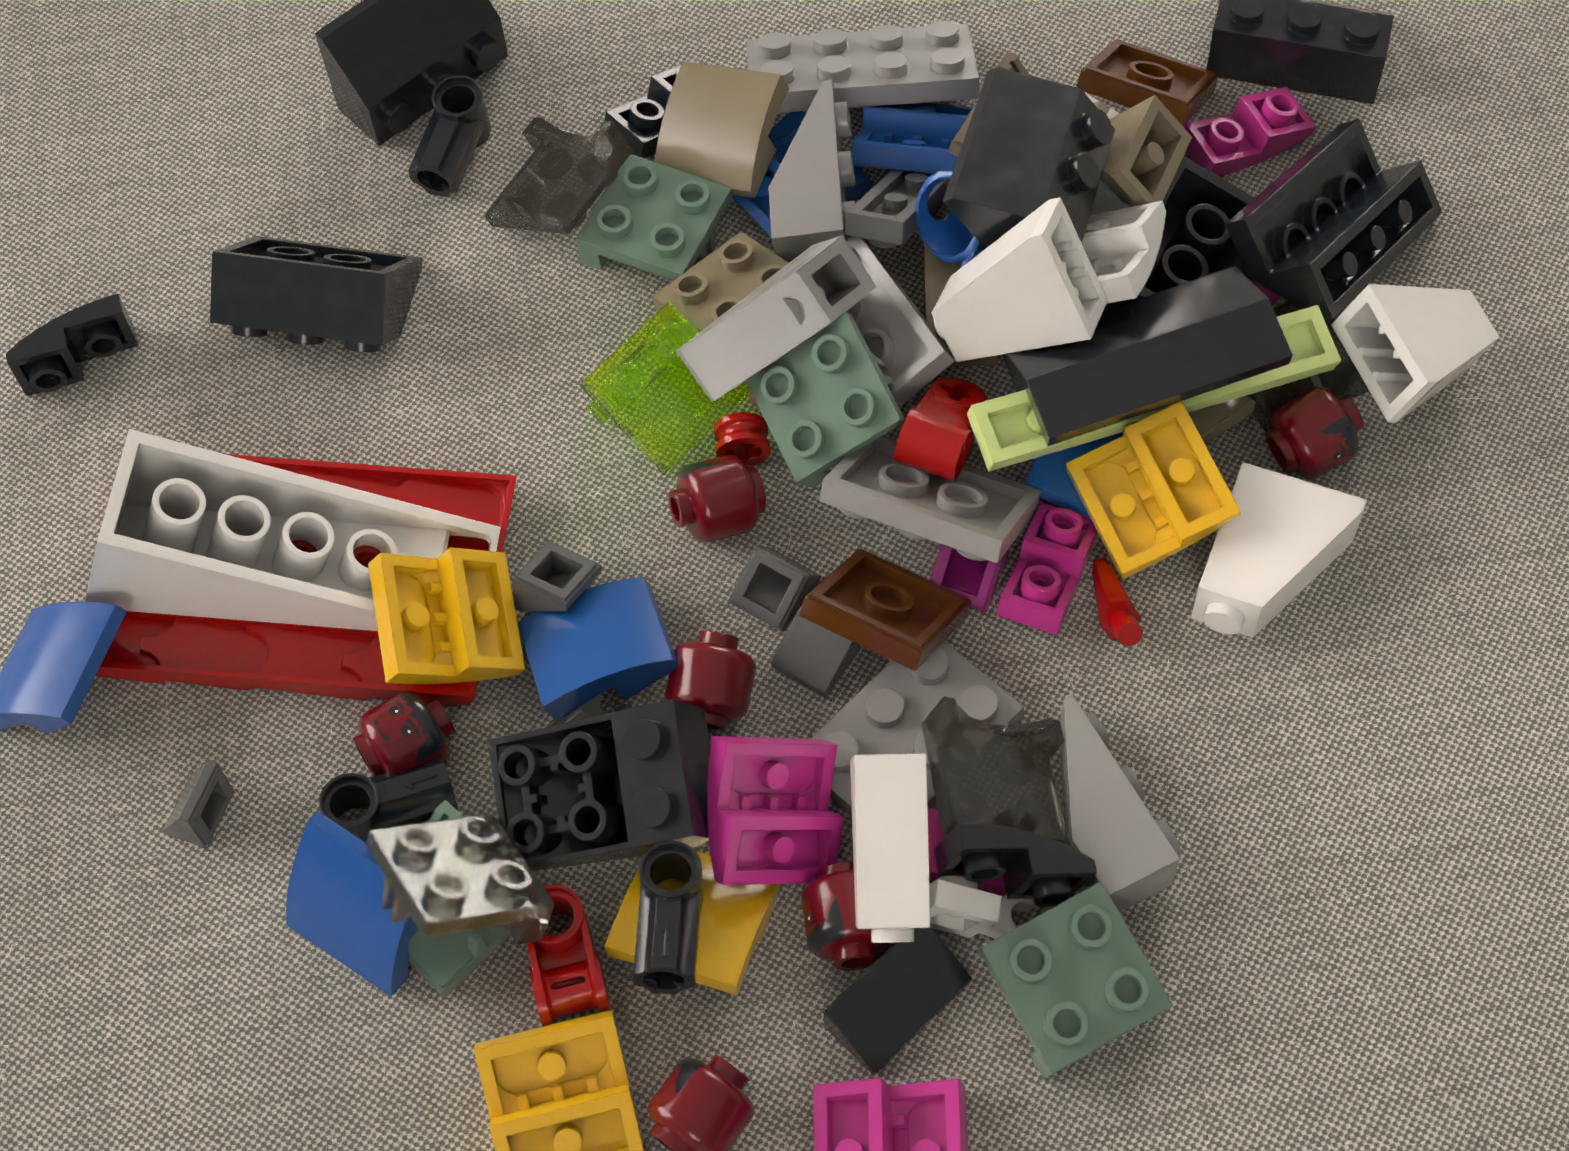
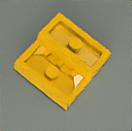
[1066,401,1241,580]
[368,547,525,684]
[604,851,782,996]
[474,1009,644,1151]

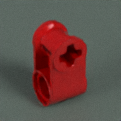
[894,377,986,482]
[522,884,611,1027]

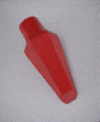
[1092,558,1143,646]

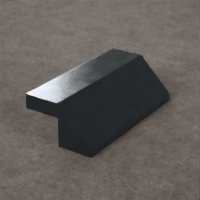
[1225,119,1443,321]
[1002,267,1293,446]

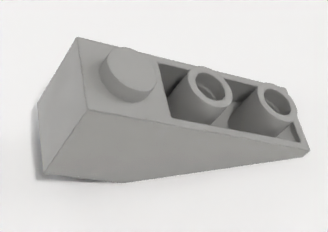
[768,79,855,263]
[676,235,877,402]
[1059,694,1181,912]

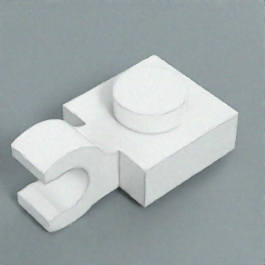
[929,875,1037,939]

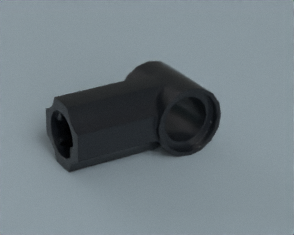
[408,75,491,197]
[319,756,459,849]
[633,840,703,994]

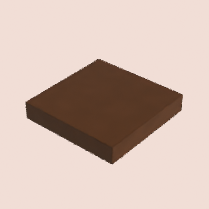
[1076,39,1219,126]
[799,549,971,671]

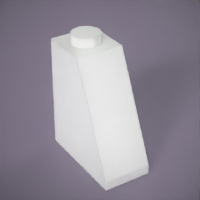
[932,197,1108,362]
[1331,284,1499,423]
[1191,462,1367,638]
[850,754,930,943]

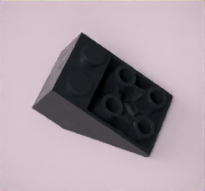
[488,699,710,874]

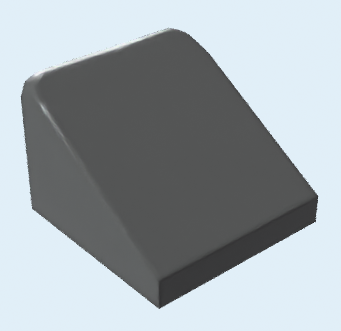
[512,540,602,612]
[728,545,821,632]
[771,606,860,698]
[163,760,234,847]

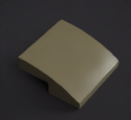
[655,61,789,198]

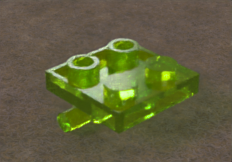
[579,301,751,475]

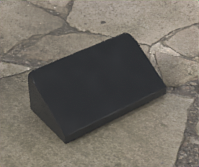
[824,926,972,1076]

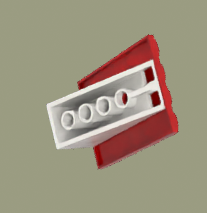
[85,429,517,707]

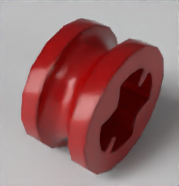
[713,412,771,466]

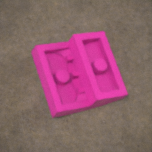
[707,736,844,885]
[813,1078,968,1151]

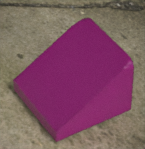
[930,544,1010,613]

